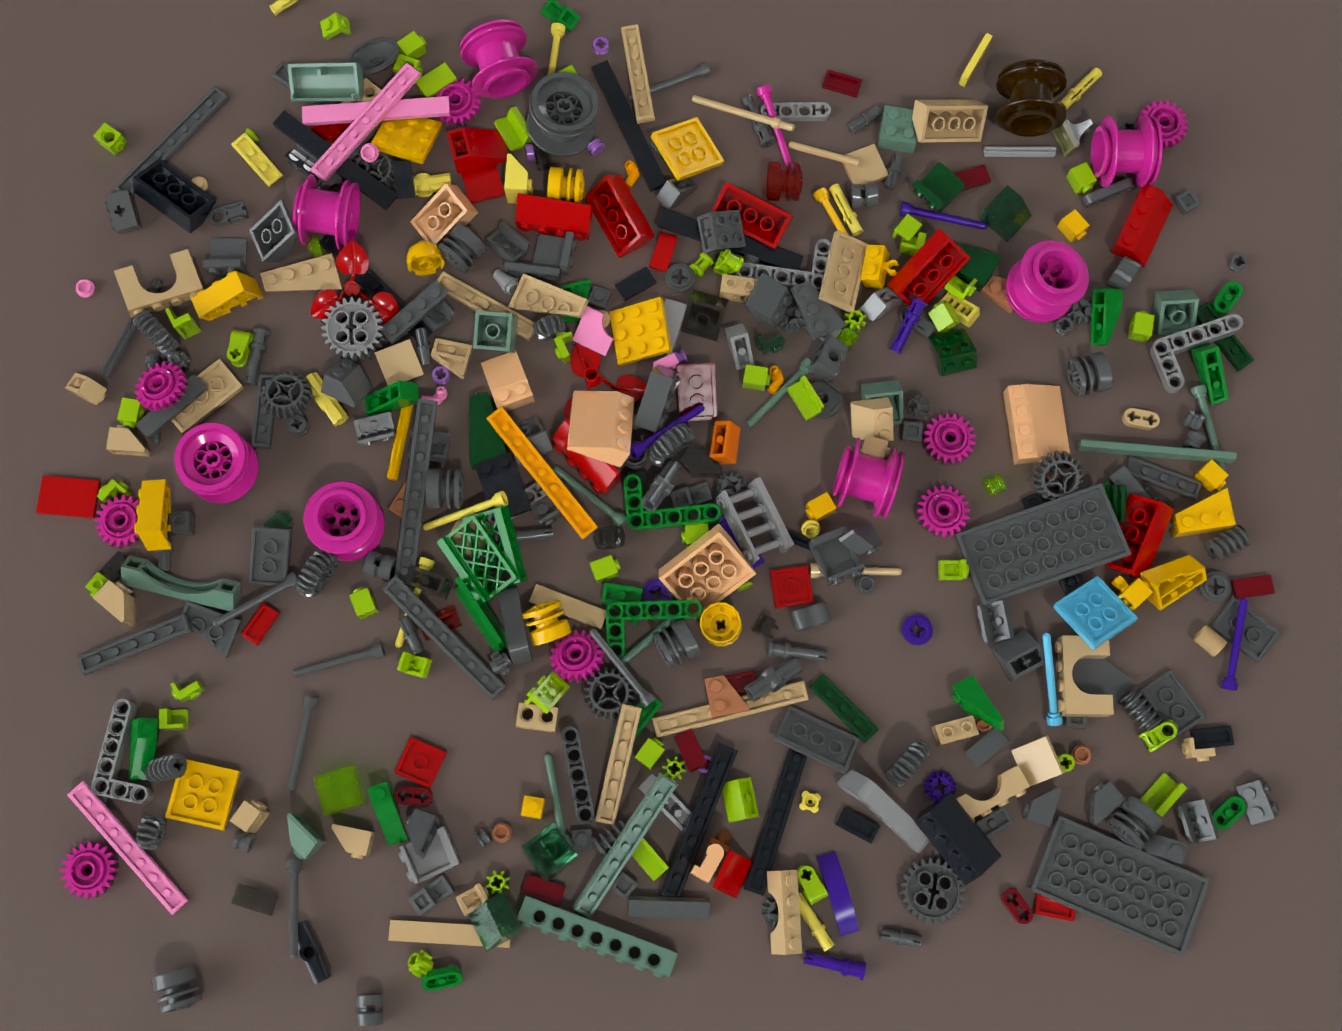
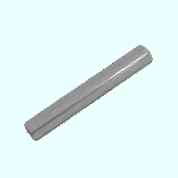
[983,146,1056,157]

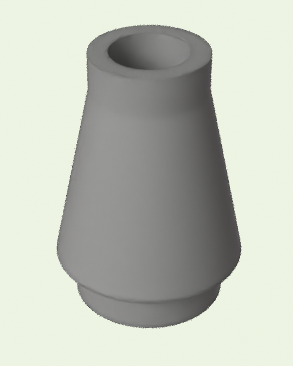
[493,269,519,295]

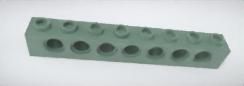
[517,895,678,979]

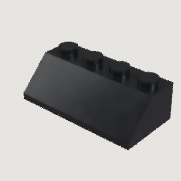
[133,158,216,233]
[914,792,1001,886]

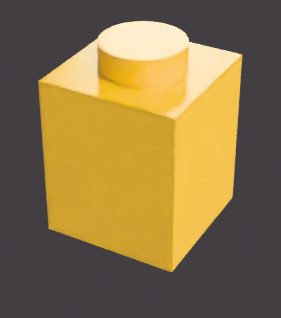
[1057,209,1090,243]
[1193,459,1229,492]
[805,492,837,522]
[521,795,546,819]

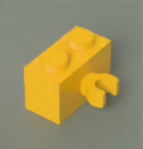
[860,245,899,289]
[1111,576,1153,611]

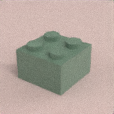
[877,105,917,154]
[473,311,518,353]

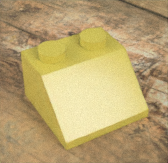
[504,154,534,204]

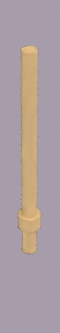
[692,95,795,132]

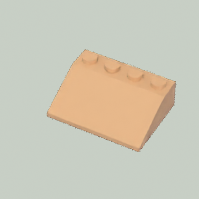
[1003,384,1070,465]
[567,391,634,467]
[659,524,756,619]

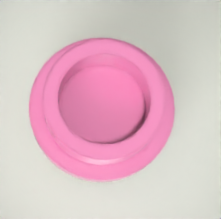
[360,143,379,162]
[76,279,95,298]

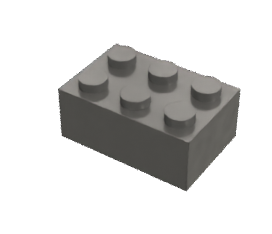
[634,365,680,432]

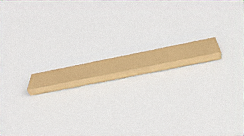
[652,681,809,738]

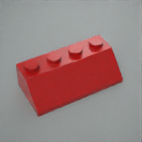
[585,175,655,258]
[712,182,794,249]
[1110,183,1173,268]
[515,193,593,241]
[887,228,971,306]
[551,418,621,496]
[1104,494,1174,579]

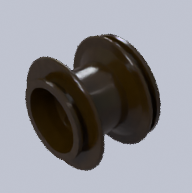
[996,59,1067,137]

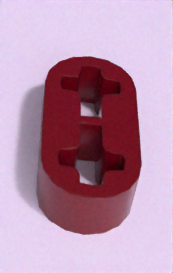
[394,786,433,806]
[1001,889,1033,924]

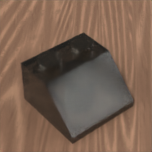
[681,289,729,341]

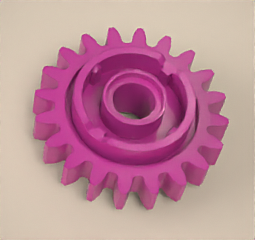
[432,77,481,127]
[1137,99,1189,150]
[134,361,188,412]
[923,413,976,465]
[916,485,970,538]
[94,495,140,548]
[550,630,605,683]
[60,842,119,899]

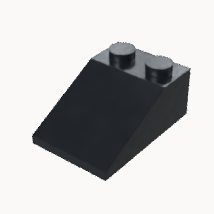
[475,452,532,522]

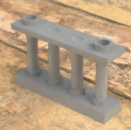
[716,477,795,566]

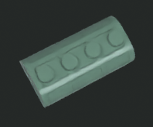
[287,62,364,102]

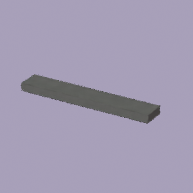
[77,613,193,676]

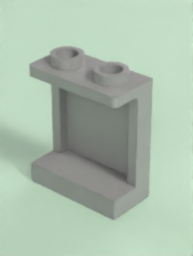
[398,826,462,884]

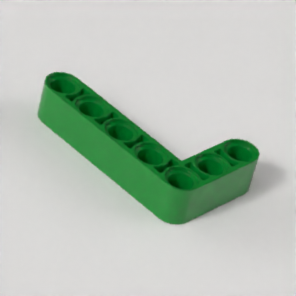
[624,474,723,531]
[606,599,703,658]

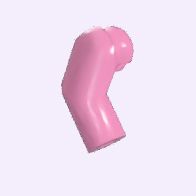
[421,386,448,406]

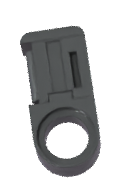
[209,201,249,227]
[899,307,936,339]

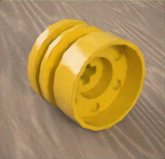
[547,167,585,203]
[522,600,572,646]
[700,602,742,647]

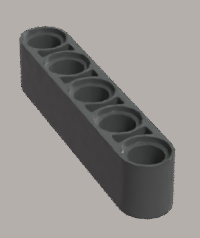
[562,727,595,824]

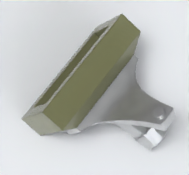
[1051,119,1093,157]

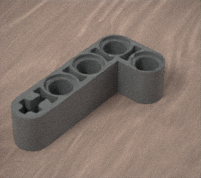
[498,585,533,666]

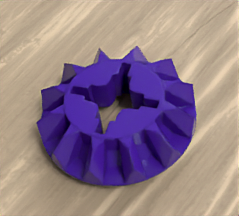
[642,579,673,610]
[901,614,933,645]
[924,771,956,802]

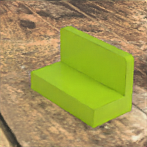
[415,62,457,98]
[494,107,532,151]
[165,307,202,339]
[787,375,824,422]
[1139,773,1187,817]
[722,777,759,823]
[632,838,669,881]

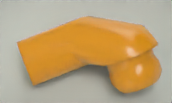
[625,160,639,189]
[767,365,784,394]

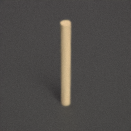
[788,141,860,166]

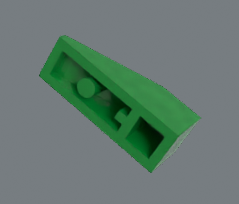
[1091,288,1123,346]
[1191,343,1229,405]
[365,381,419,416]
[951,675,1004,731]
[129,718,158,781]
[367,781,408,846]

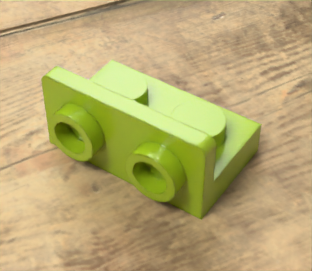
[525,671,570,714]

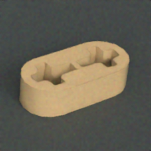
[1122,408,1160,430]

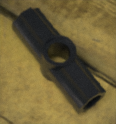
[298,920,332,985]

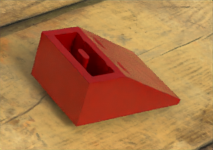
[446,127,509,174]

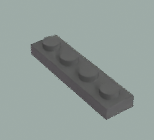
[382,280,450,344]

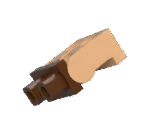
[690,829,732,883]

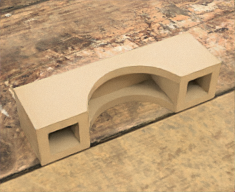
[956,765,1030,822]
[767,870,802,955]

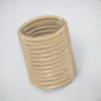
[1193,625,1227,657]

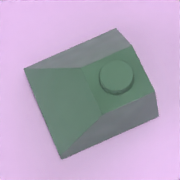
[287,813,326,860]

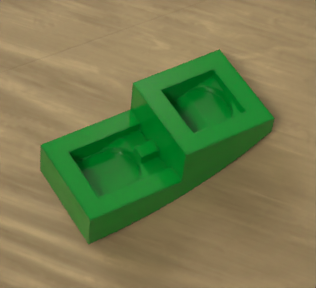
[540,0,581,32]

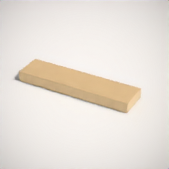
[529,584,606,630]

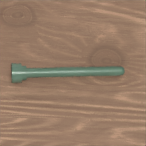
[747,358,812,427]
[1190,385,1226,471]
[553,466,627,529]
[613,605,686,670]
[544,753,573,850]

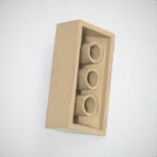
[912,100,988,143]

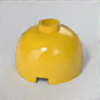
[406,240,445,276]

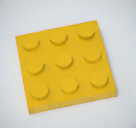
[650,117,724,181]
[371,118,442,164]
[609,297,672,366]
[165,759,241,831]

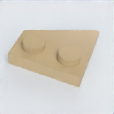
[431,338,473,379]

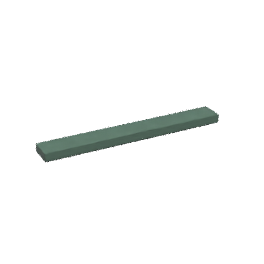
[1077,439,1237,464]
[572,773,678,918]

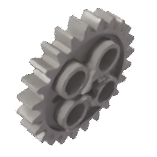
[321,297,384,359]

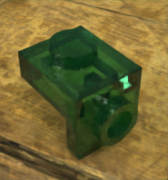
[755,333,785,355]
[263,510,294,529]

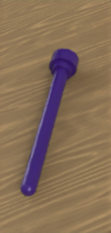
[900,201,988,230]
[630,404,705,459]
[1221,598,1248,691]

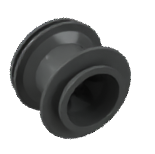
[526,72,599,156]

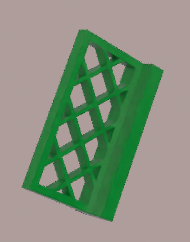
[462,506,528,591]
[437,514,519,605]
[454,576,508,652]

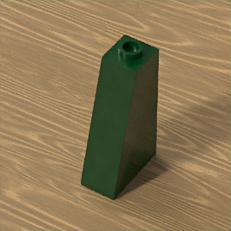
[955,242,1002,292]
[470,391,507,470]

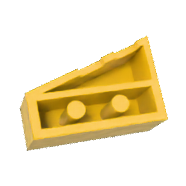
[134,479,171,551]

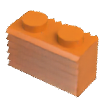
[709,421,741,465]

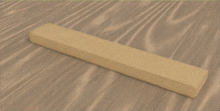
[621,24,655,124]
[437,271,535,341]
[595,703,642,825]
[388,920,512,948]

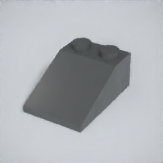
[249,200,298,263]

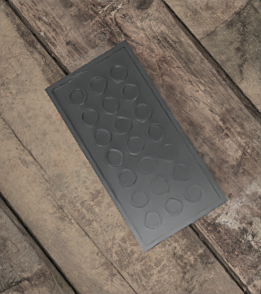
[955,483,1131,606]
[1029,815,1210,957]

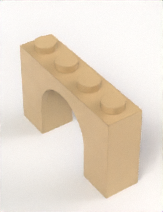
[114,249,203,318]
[1055,635,1114,717]

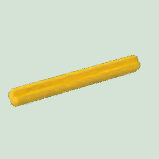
[387,405,413,481]

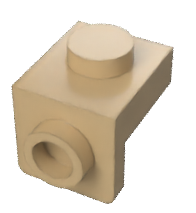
[1182,738,1216,762]
[455,883,489,916]

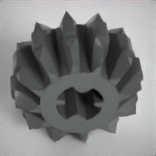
[533,314,566,341]
[135,815,167,850]

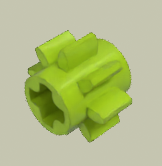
[844,309,867,332]
[662,757,687,780]
[486,870,510,895]
[408,950,433,978]

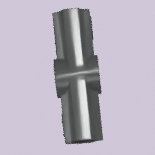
[641,460,682,512]
[744,657,802,702]

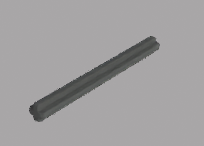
[100,279,163,378]

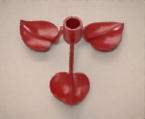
[311,240,399,323]
[564,343,647,421]

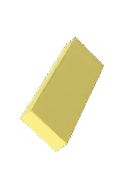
[959,33,993,87]
[231,133,283,188]

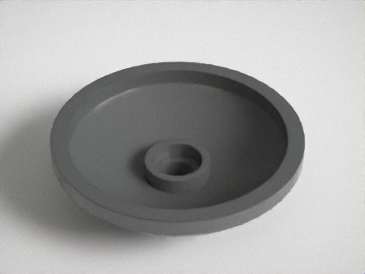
[347,38,400,75]

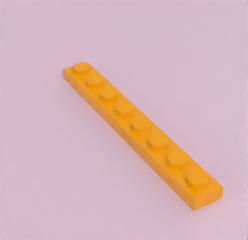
[486,406,598,540]

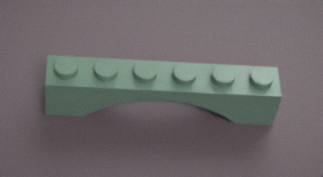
[121,555,241,611]

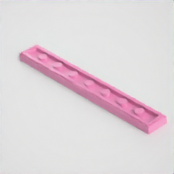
[310,63,421,183]
[302,96,450,126]
[67,781,189,915]

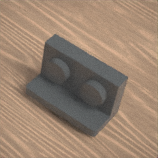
[531,496,564,527]

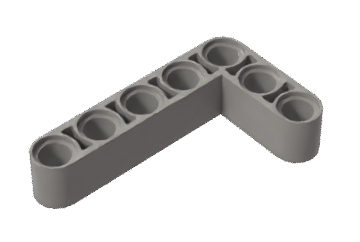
[736,239,831,293]
[1150,314,1243,394]
[91,699,154,804]
[837,768,930,854]

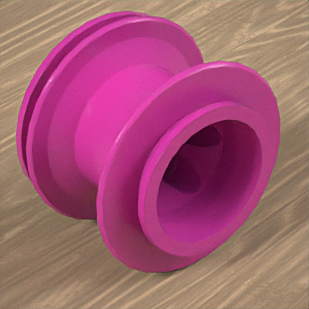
[460,19,538,99]
[1091,115,1163,188]
[293,174,361,251]
[1005,240,1089,323]
[174,423,259,504]
[832,437,905,519]
[303,481,385,561]

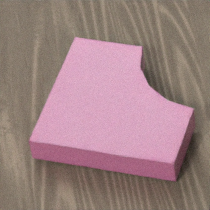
[572,306,614,356]

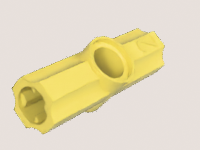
[414,173,452,197]
[306,372,349,427]

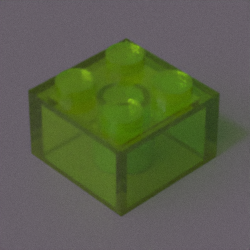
[314,765,367,817]

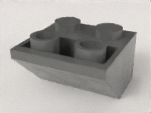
[991,630,1045,682]

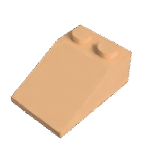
[410,183,478,246]
[481,350,535,412]

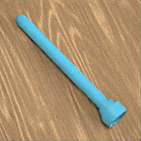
[1043,633,1063,726]

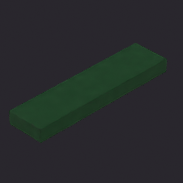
[1196,302,1254,372]
[808,673,879,744]

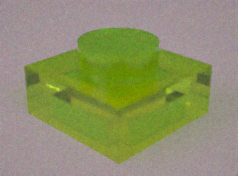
[308,237,323,258]

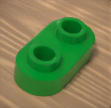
[1211,281,1243,315]
[1212,796,1246,830]
[422,966,463,991]

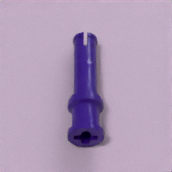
[889,297,928,354]
[803,951,866,981]

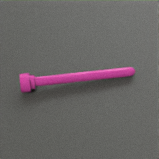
[756,85,793,170]

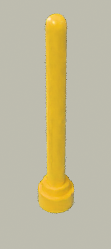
[813,187,849,235]

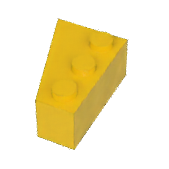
[191,271,264,321]
[1170,488,1236,538]
[1140,555,1207,611]

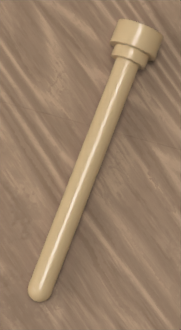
[809,563,902,578]

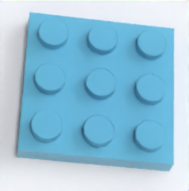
[1053,576,1138,650]

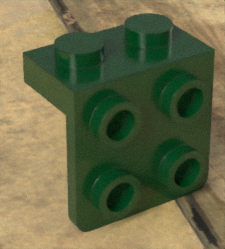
[912,162,965,213]
[930,328,977,376]

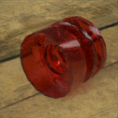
[767,162,803,201]

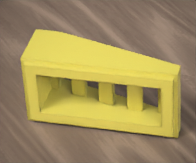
[939,292,980,328]

